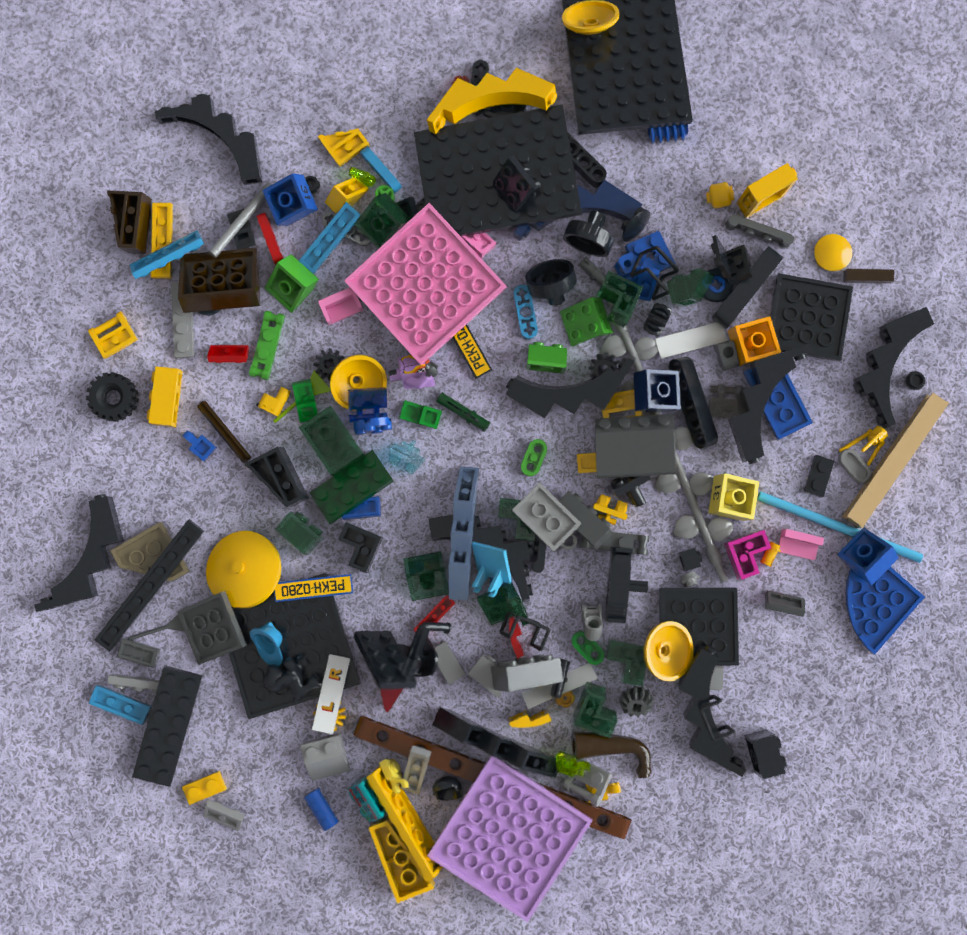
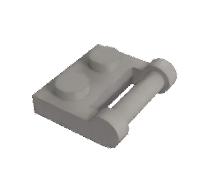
[563,759,612,807]

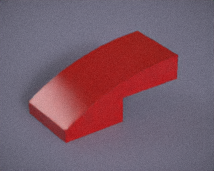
[509,616,525,659]

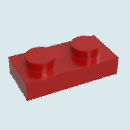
[207,345,249,363]

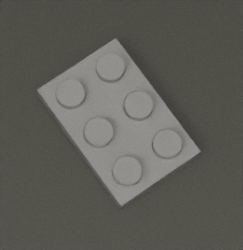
[512,482,581,552]

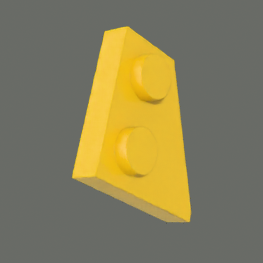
[318,129,370,167]

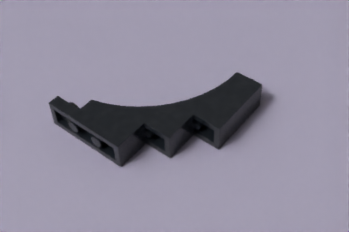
[728,344,811,465]
[505,354,636,418]
[34,494,124,612]
[677,644,746,777]
[432,707,563,778]

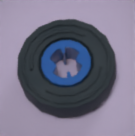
[699,268,733,302]

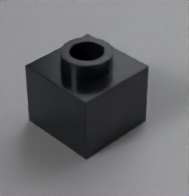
[678,548,702,571]

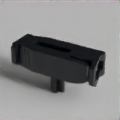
[605,546,648,623]

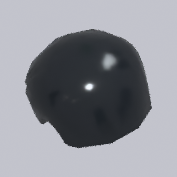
[432,776,463,801]

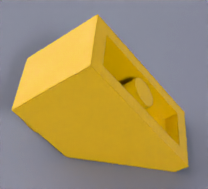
[325,176,369,214]

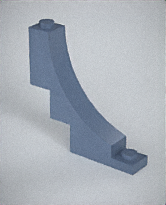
[448,466,479,601]

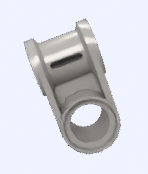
[581,604,602,641]

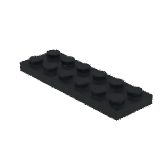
[132,665,203,787]

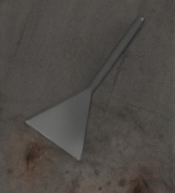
[128,606,187,640]

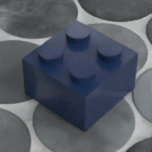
[633,369,681,412]

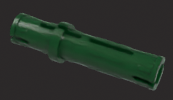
[436,392,491,432]

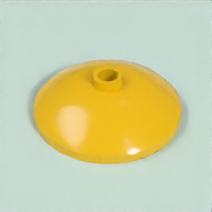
[562,0,619,35]
[330,355,387,411]
[644,621,694,681]

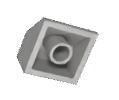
[300,733,350,781]

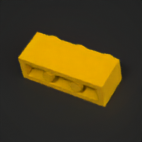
[147,366,183,428]

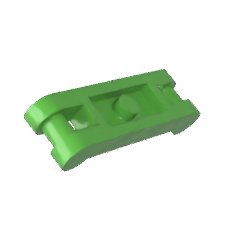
[249,310,285,380]

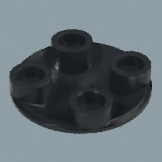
[621,207,650,242]

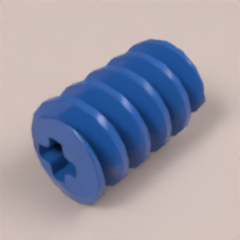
[647,124,688,144]

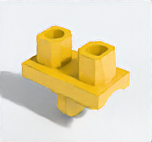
[592,494,628,525]

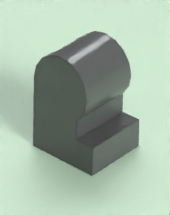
[713,340,739,371]

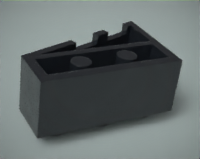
[244,447,309,507]

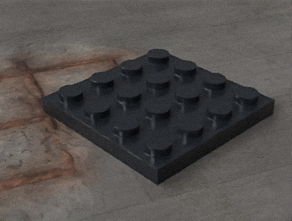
[770,273,854,362]
[659,587,739,666]

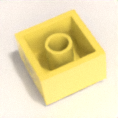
[708,473,759,521]

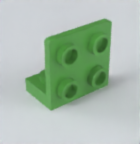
[560,297,613,346]

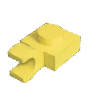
[379,759,409,793]

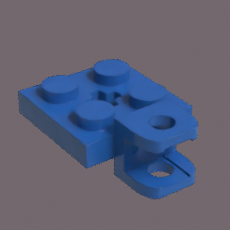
[614,231,676,279]

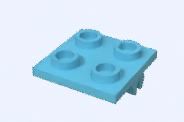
[472,542,512,597]

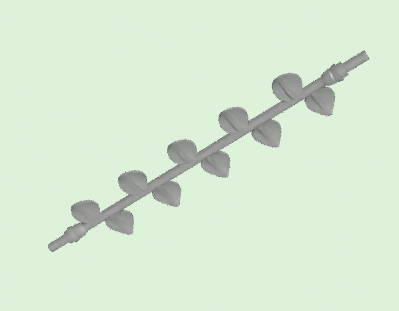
[600,296,733,583]

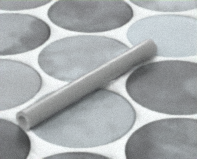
[208,182,272,258]

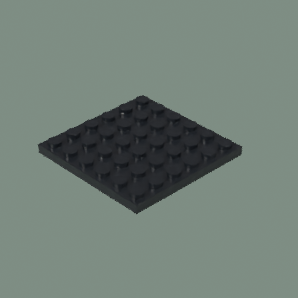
[229,573,361,720]

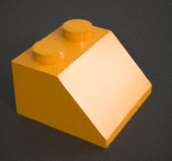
[727,316,781,366]

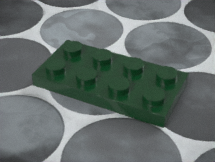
[310,450,394,525]

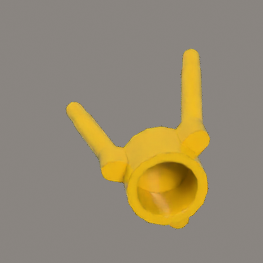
[839,426,888,466]

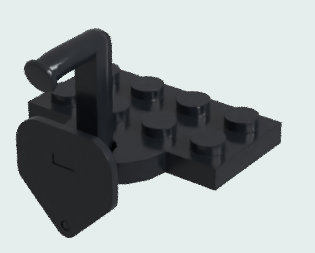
[353,622,452,689]

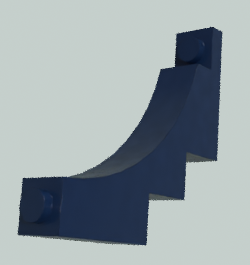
[514,180,643,241]

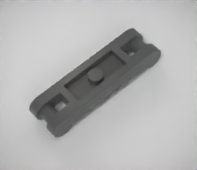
[725,214,794,249]
[579,532,649,555]

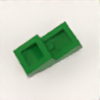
[292,379,319,423]
[398,400,442,429]

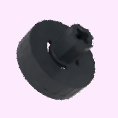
[563,211,615,257]
[525,259,577,306]

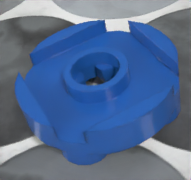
[353,417,392,435]

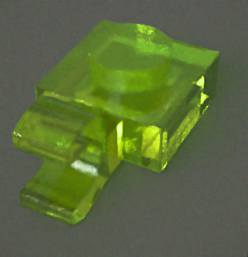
[556,751,591,777]

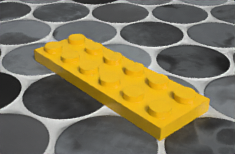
[366,765,443,882]

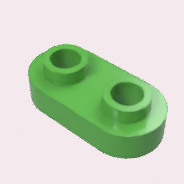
[521,439,547,477]

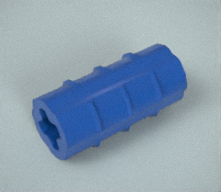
[304,788,339,831]

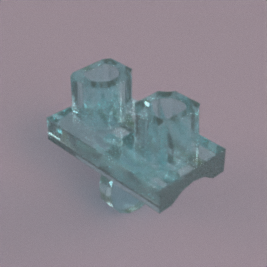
[388,440,425,474]

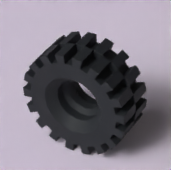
[86,372,139,422]

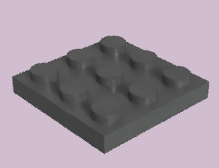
[177,591,247,665]

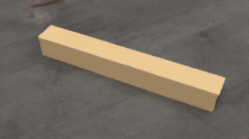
[842,393,949,528]

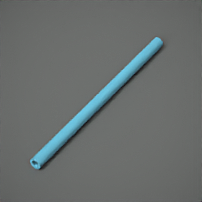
[757,491,923,563]

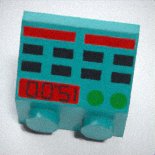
[348,772,386,822]

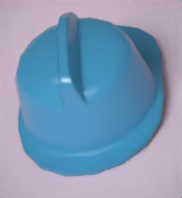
[250,622,283,666]

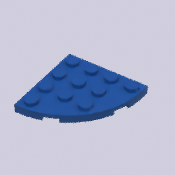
[846,567,925,655]

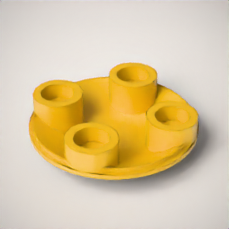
[814,234,852,271]

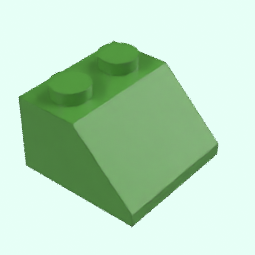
[264,255,319,313]
[526,342,567,374]

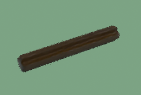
[197,401,251,463]

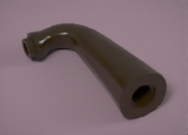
[571,731,651,778]

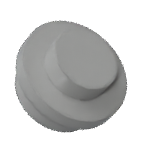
[681,571,700,587]

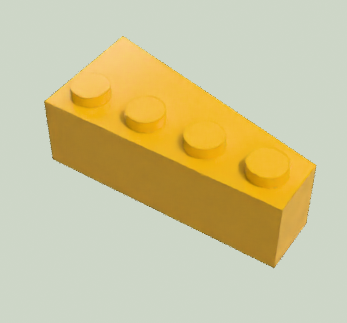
[369,816,435,903]

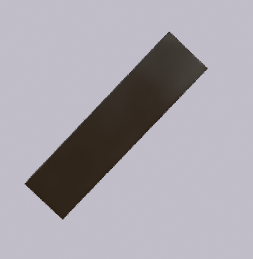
[844,269,894,284]

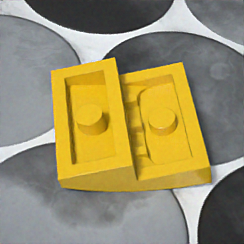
[508,709,552,728]

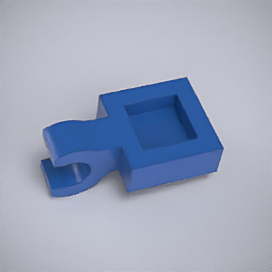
[182,430,217,462]

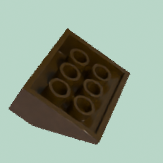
[178,248,260,313]

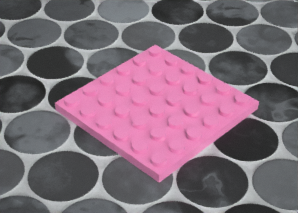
[344,203,507,365]

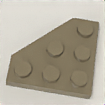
[110,522,190,581]

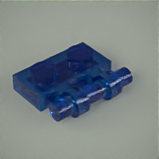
[348,387,388,423]

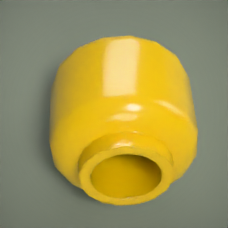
[706,182,734,209]

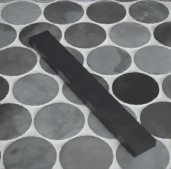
[95,519,205,652]

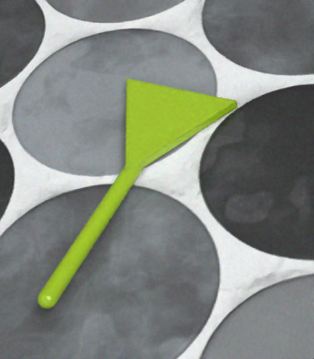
[273,370,331,423]

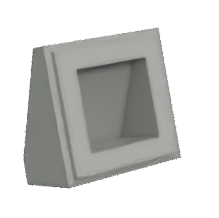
[710,666,724,690]

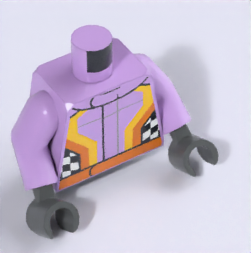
[389,354,438,389]

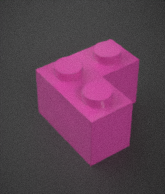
[724,530,771,580]

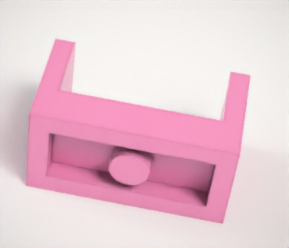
[318,287,363,325]

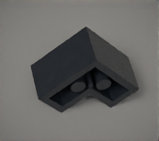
[338,522,383,573]

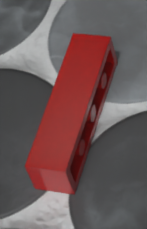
[413,595,456,632]

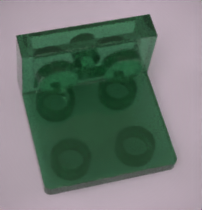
[477,582,529,626]

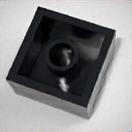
[744,729,787,780]

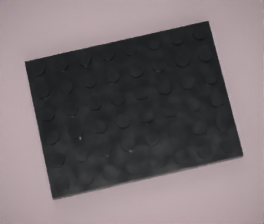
[561,0,693,135]
[414,104,582,236]

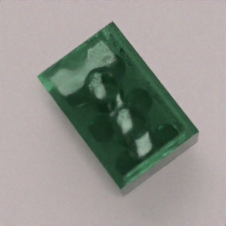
[299,406,365,476]

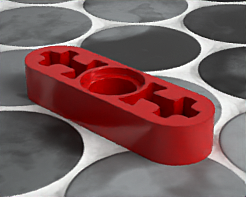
[257,212,284,266]

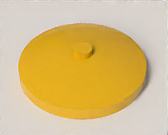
[206,531,281,608]

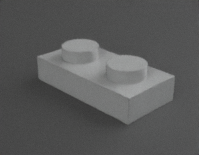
[203,800,245,831]

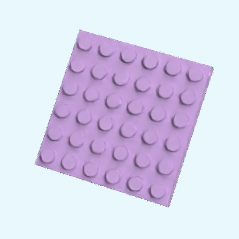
[427,756,592,922]

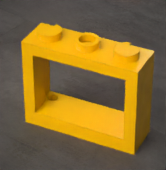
[736,163,798,218]

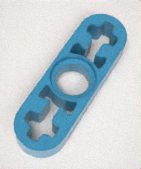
[360,146,402,194]
[513,285,538,340]

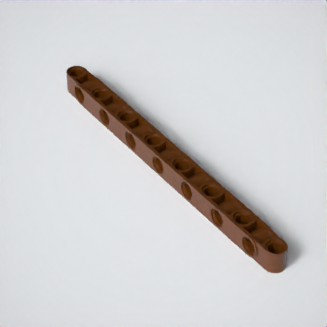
[353,716,632,839]

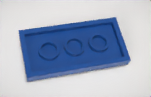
[743,368,813,440]

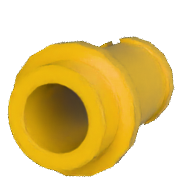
[760,541,781,567]

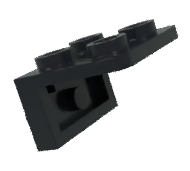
[711,235,753,285]

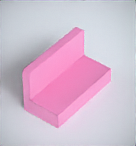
[779,529,824,560]

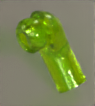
[348,167,376,187]

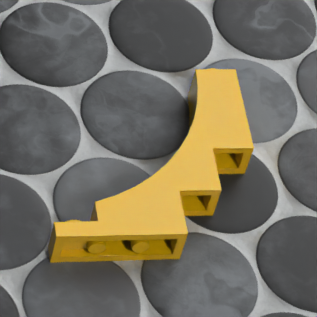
[427,67,557,134]

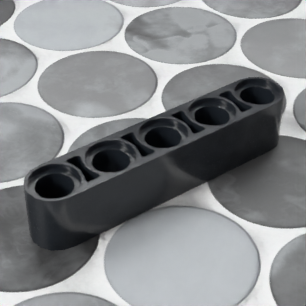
[568,133,607,188]
[711,246,784,329]
[668,357,718,449]

